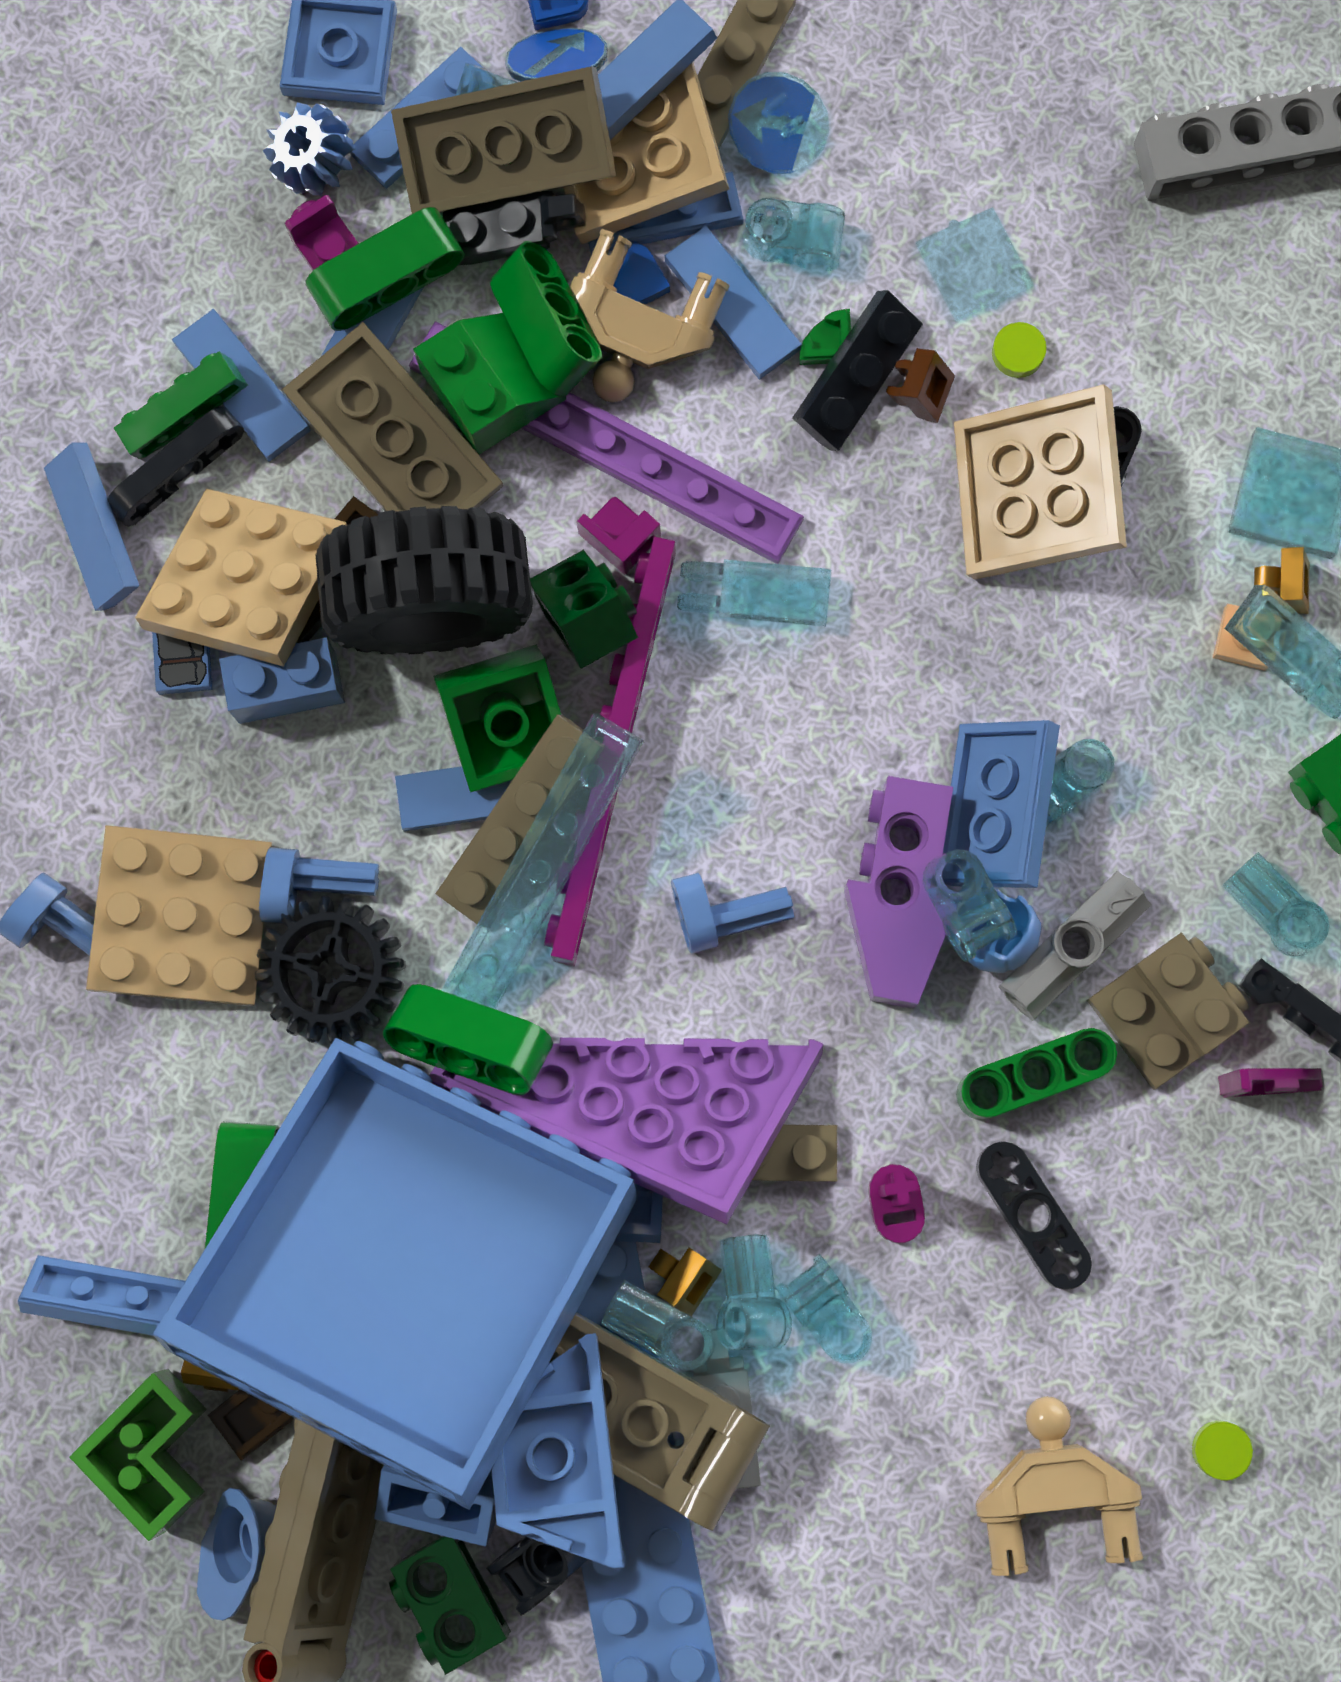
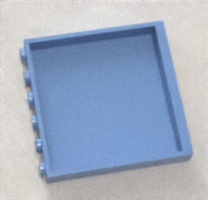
[153,1038,637,1509]

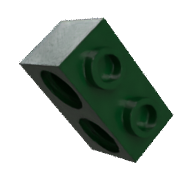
[530,549,639,669]
[389,1536,511,1675]

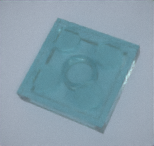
[1227,427,1341,560]

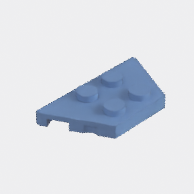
[491,1333,624,1569]

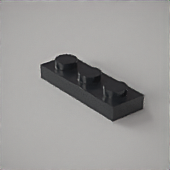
[792,290,923,451]

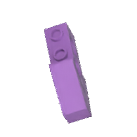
[844,776,958,1009]

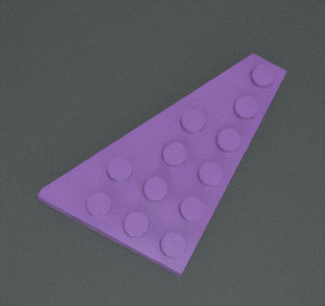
[429,1037,823,1225]

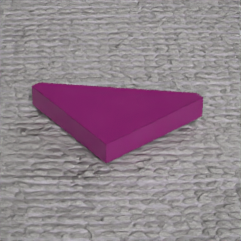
[1218,1068,1323,1098]

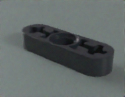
[107,407,244,527]
[976,1142,1092,1289]

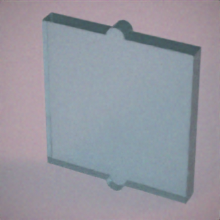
[915,207,1033,322]

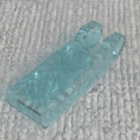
[677,559,831,627]
[1224,584,1341,719]

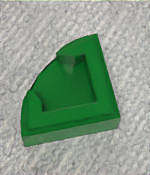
[799,308,851,365]

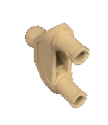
[570,229,730,403]
[976,1396,1143,1576]

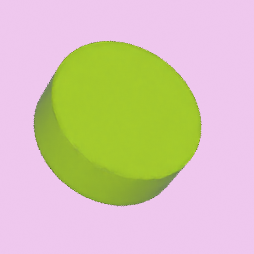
[992,322,1047,378]
[1192,1421,1253,1480]

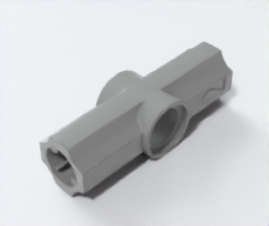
[999,871,1152,1021]

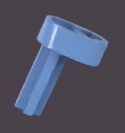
[259,847,379,924]
[0,873,94,955]
[671,873,795,954]

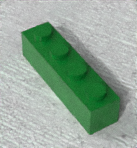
[114,351,248,460]

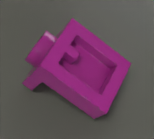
[285,195,359,271]

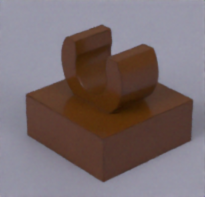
[886,348,955,423]

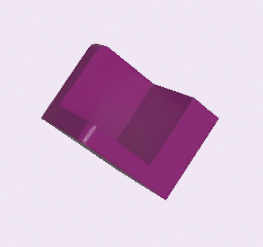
[576,497,661,575]

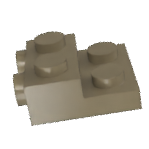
[1087,932,1250,1090]

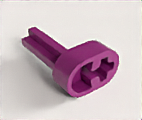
[868,1164,925,1243]

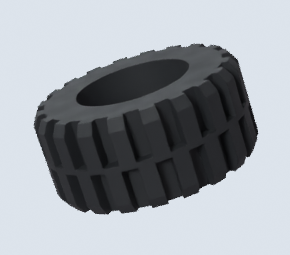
[315,506,533,655]

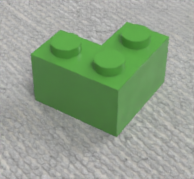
[69,1369,207,1541]

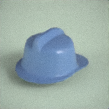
[197,1488,277,1621]

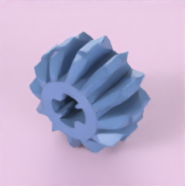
[263,102,356,196]

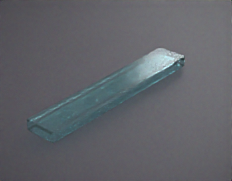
[441,713,644,1009]

